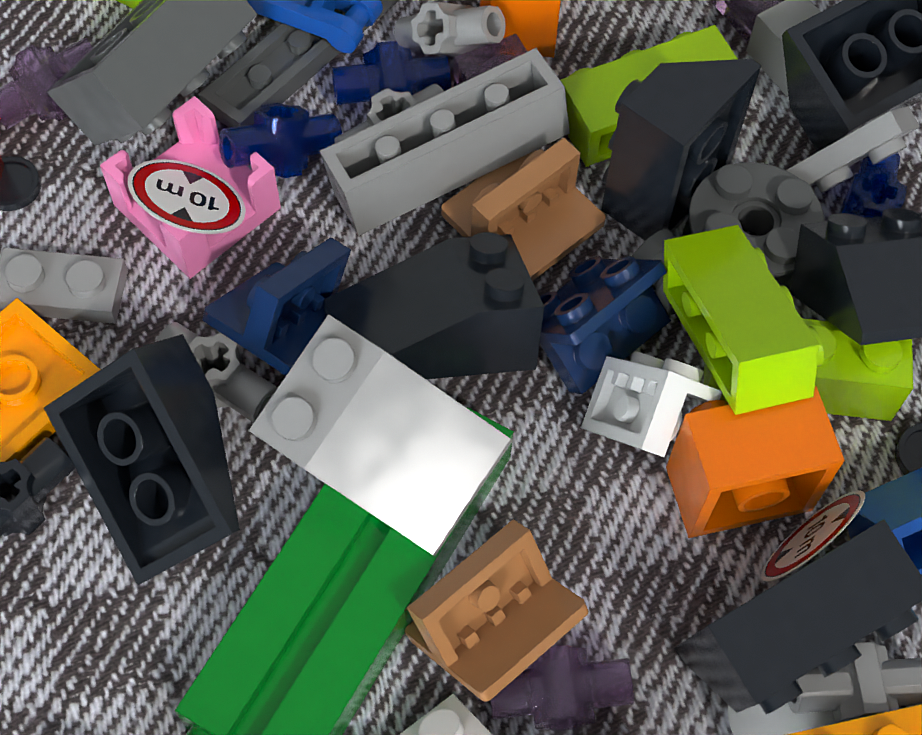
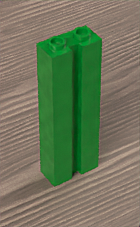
[175,407,514,735]

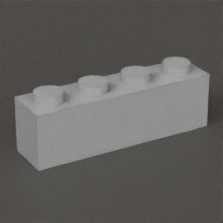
[320,48,570,236]

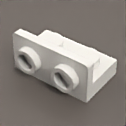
[581,351,722,457]

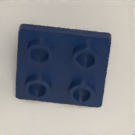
[202,237,351,376]
[540,256,671,394]

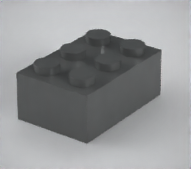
[47,0,257,146]

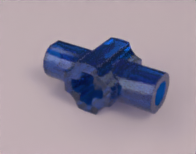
[331,41,451,107]
[219,103,342,178]
[839,153,907,218]

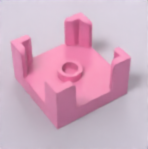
[100,96,281,279]

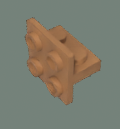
[441,138,606,281]
[405,519,589,702]

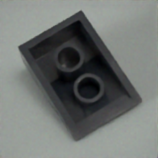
[324,232,544,380]
[44,334,240,585]

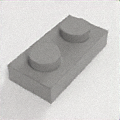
[786,106,920,193]
[0,247,128,324]

